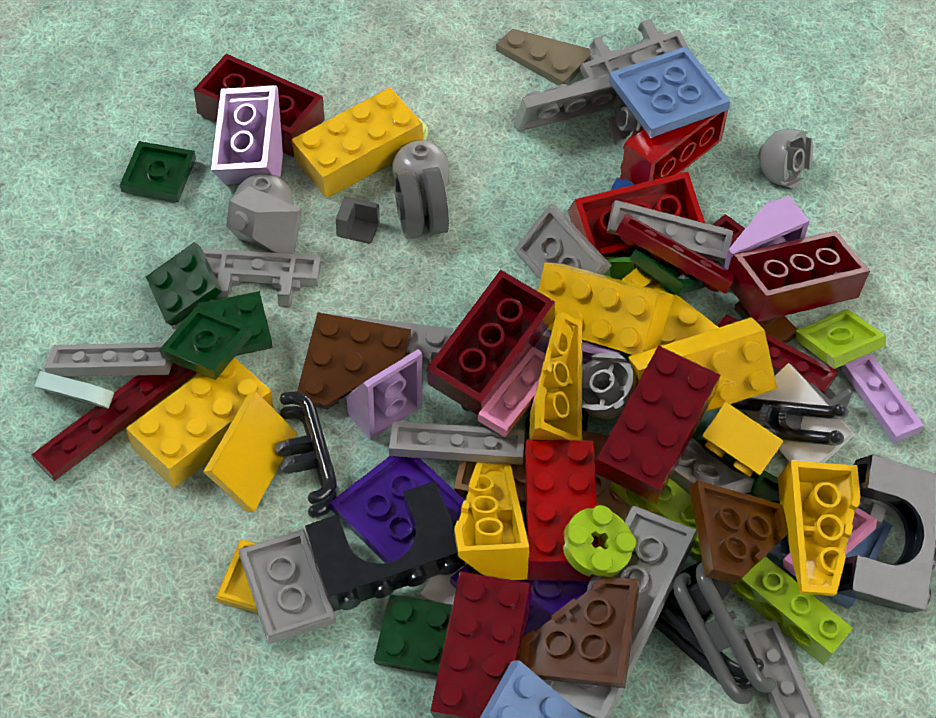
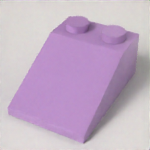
[211,85,283,184]
[724,196,810,270]
[346,349,422,440]

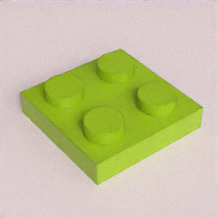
[796,309,886,369]

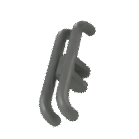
[673,561,776,704]

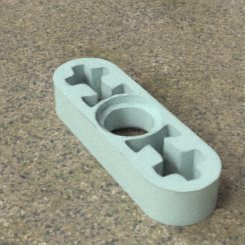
[34,371,114,409]

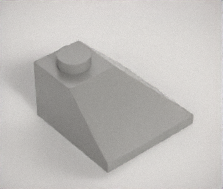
[226,186,301,254]

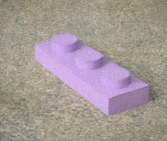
[841,353,924,444]

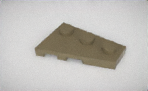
[496,29,593,85]

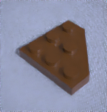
[297,312,411,410]
[689,480,788,584]
[518,576,640,688]

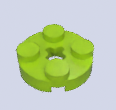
[563,505,636,577]

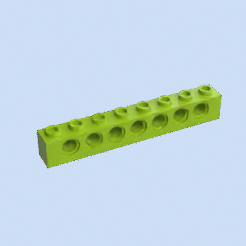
[609,479,853,666]

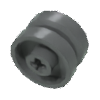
[395,167,449,239]

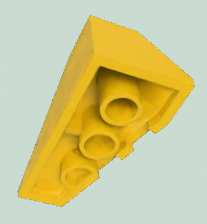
[529,312,582,441]
[778,460,861,596]
[454,462,529,580]

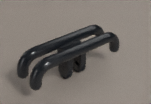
[276,391,337,518]
[730,398,849,446]
[654,602,764,689]

